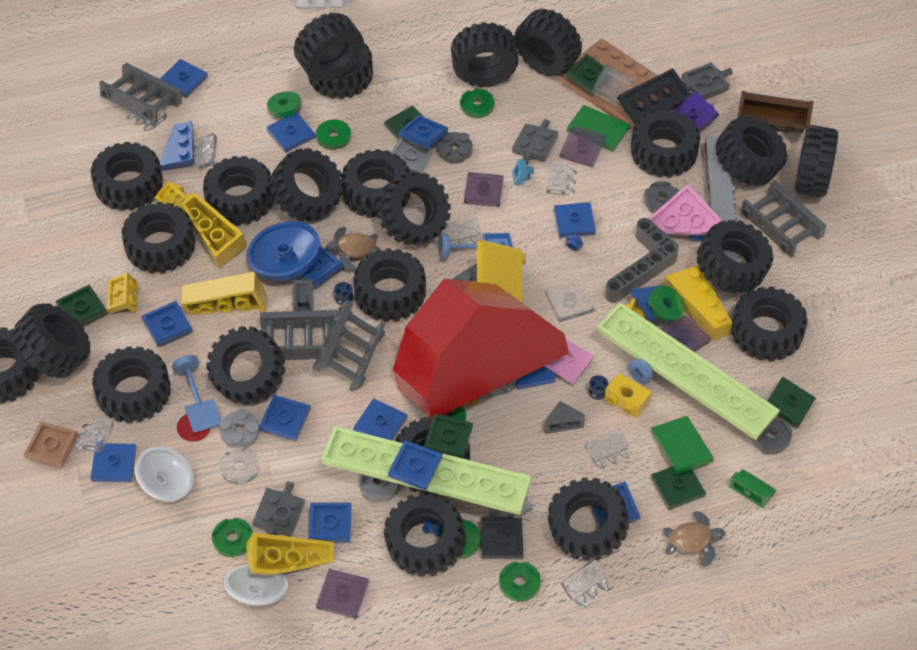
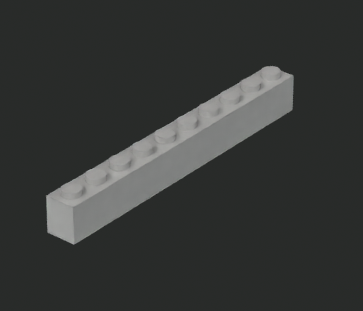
[704,135,741,289]

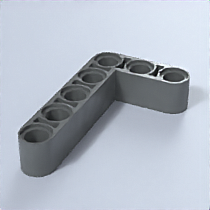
[605,218,679,303]

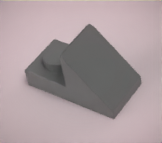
[293,279,314,311]

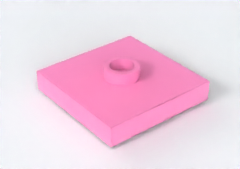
[545,339,594,384]

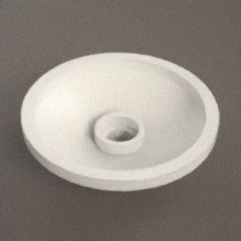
[135,446,194,502]
[224,564,288,606]

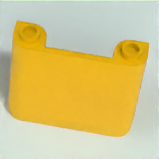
[477,240,527,306]

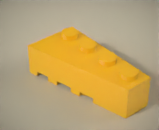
[181,192,247,268]
[663,265,732,341]
[181,272,267,315]

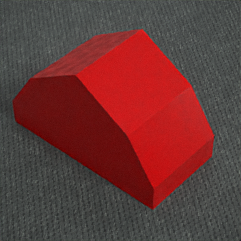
[393,278,569,420]

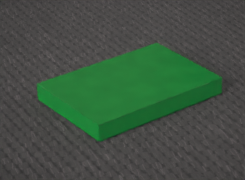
[567,105,630,152]
[651,416,714,474]

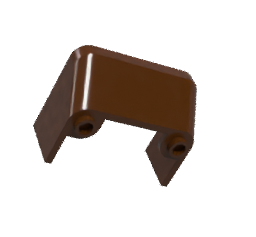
[737,90,814,133]

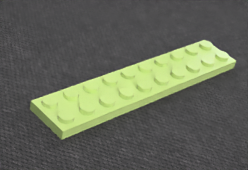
[596,303,780,440]
[321,426,532,515]

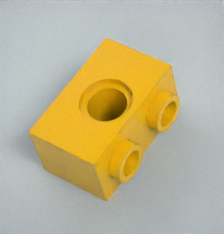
[604,372,652,418]

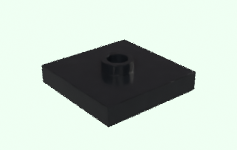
[480,517,524,559]

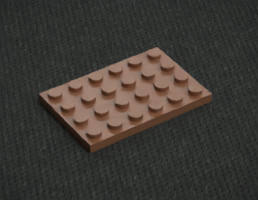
[556,38,672,131]

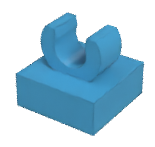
[512,159,534,185]

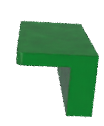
[729,469,776,509]

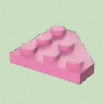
[648,184,722,235]

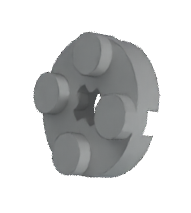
[219,409,260,448]
[359,474,399,501]

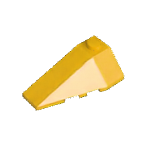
[246,533,334,576]

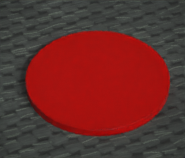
[177,414,211,442]

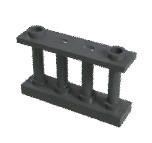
[99,63,182,124]
[741,180,826,258]
[313,300,386,391]
[260,310,338,361]

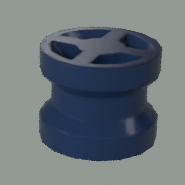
[334,282,353,305]
[588,375,609,400]

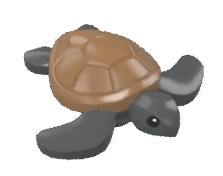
[325,227,380,271]
[663,511,726,567]

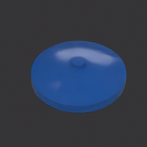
[247,221,321,281]

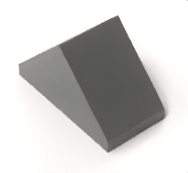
[544,401,585,434]

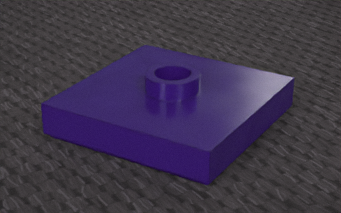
[672,91,719,133]

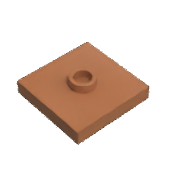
[24,422,79,468]

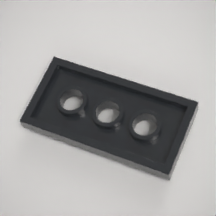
[617,68,692,124]

